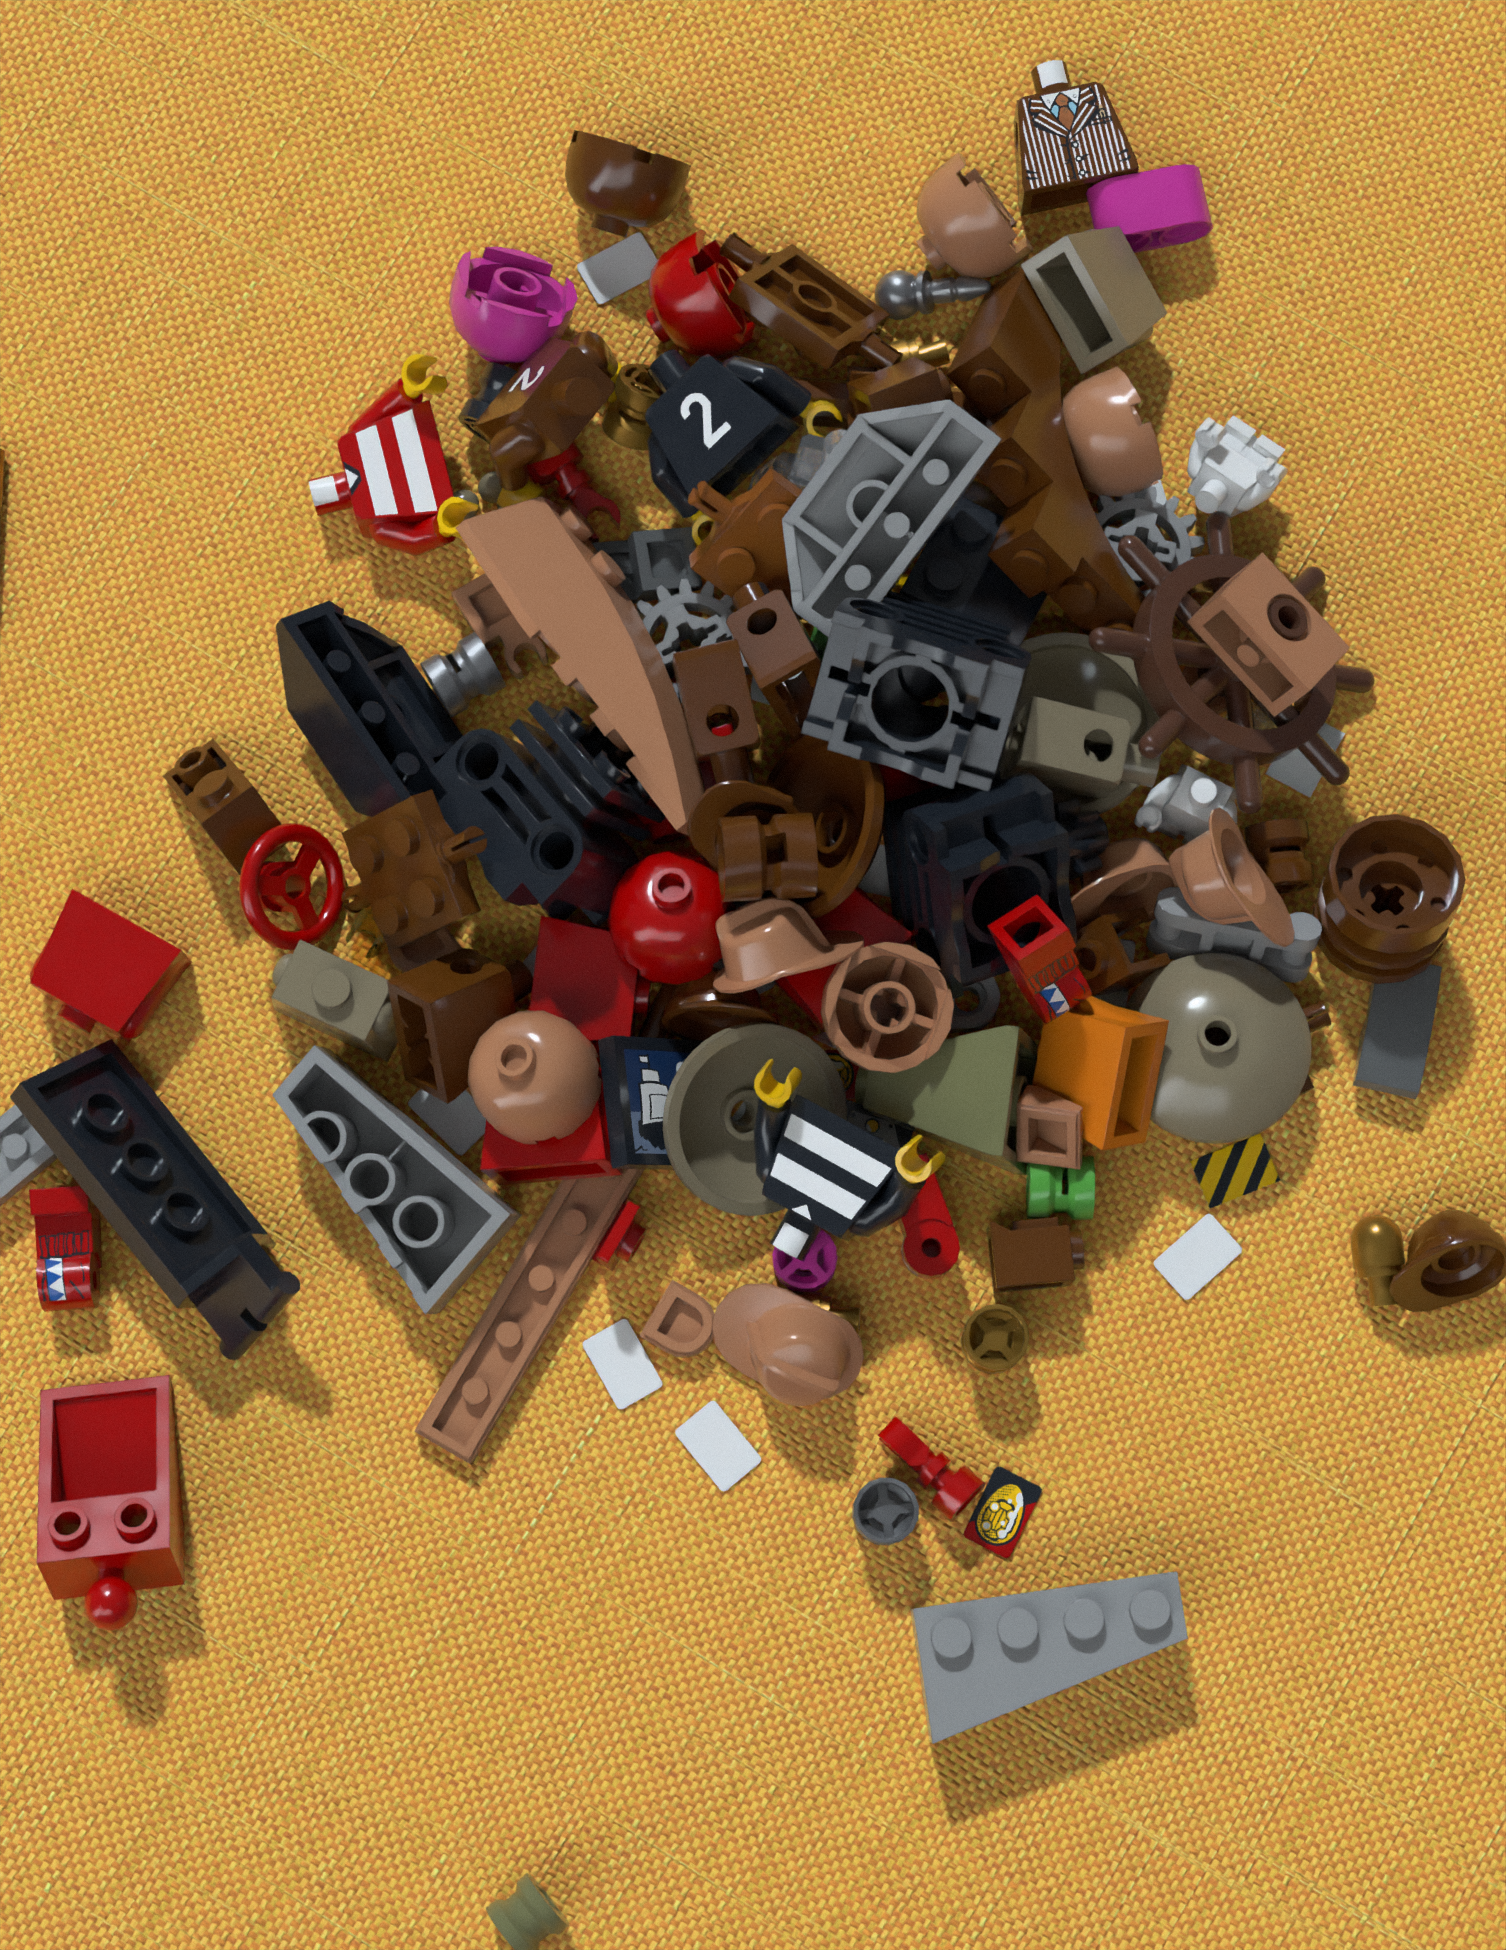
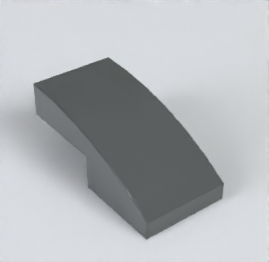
[592,527,703,604]
[1353,964,1442,1099]

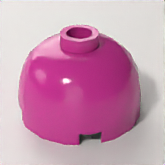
[449,246,578,365]

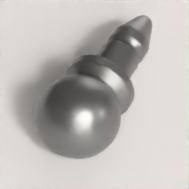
[875,270,991,320]

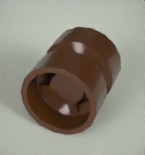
[716,813,818,902]

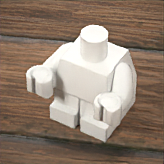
[1187,415,1288,518]
[1134,764,1237,844]

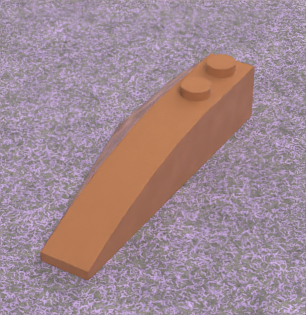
[456,496,705,836]

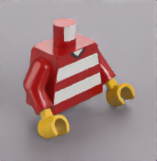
[309,354,479,556]

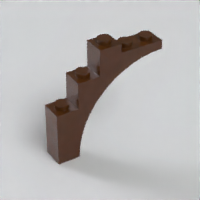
[946,267,1145,660]

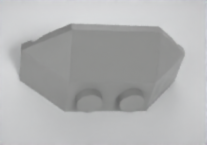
[782,400,1002,637]

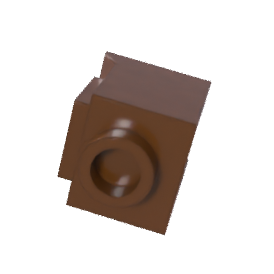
[1073,907,1171,997]
[986,1217,1085,1293]

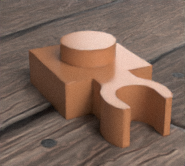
[451,573,548,680]

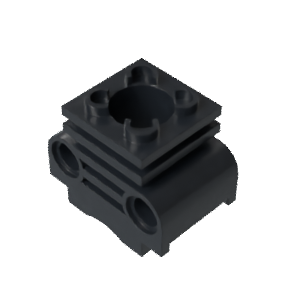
[801,591,1032,791]
[430,700,666,927]
[883,770,1077,999]

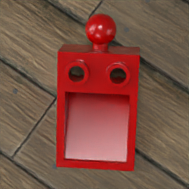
[36,1375,185,1631]

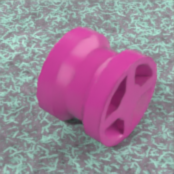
[772,1229,837,1292]

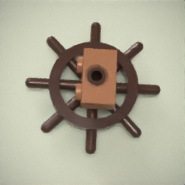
[1088,511,1375,814]

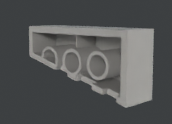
[273,1045,522,1315]
[910,1571,1188,1744]

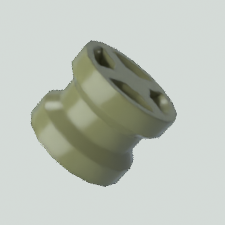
[486,1873,570,1950]

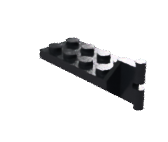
[10,1039,300,1360]

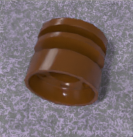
[1312,814,1466,984]

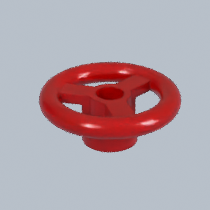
[239,823,345,951]

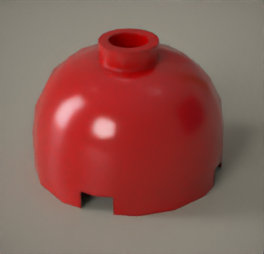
[646,229,762,359]
[608,851,737,984]

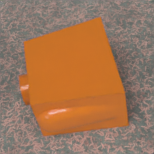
[1032,996,1169,1151]

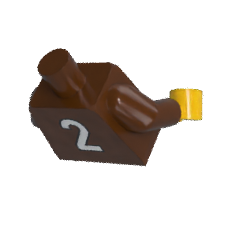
[473,331,623,508]

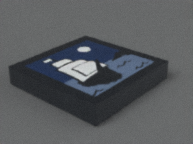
[598,1035,703,1170]

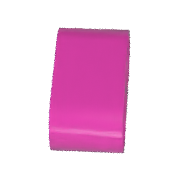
[1086,164,1213,253]

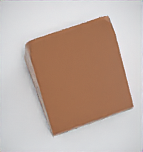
[1017,1085,1083,1169]

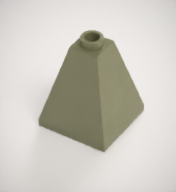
[855,1025,1038,1175]

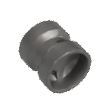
[420,632,506,718]
[852,1478,919,1545]

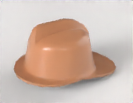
[1169,807,1295,948]
[1071,837,1179,931]
[713,897,864,994]
[712,1283,864,1407]

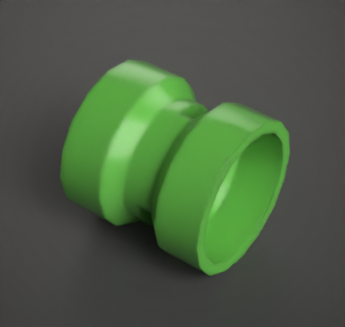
[1026,1155,1095,1220]

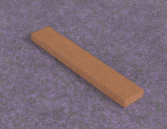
[414,1169,645,1465]

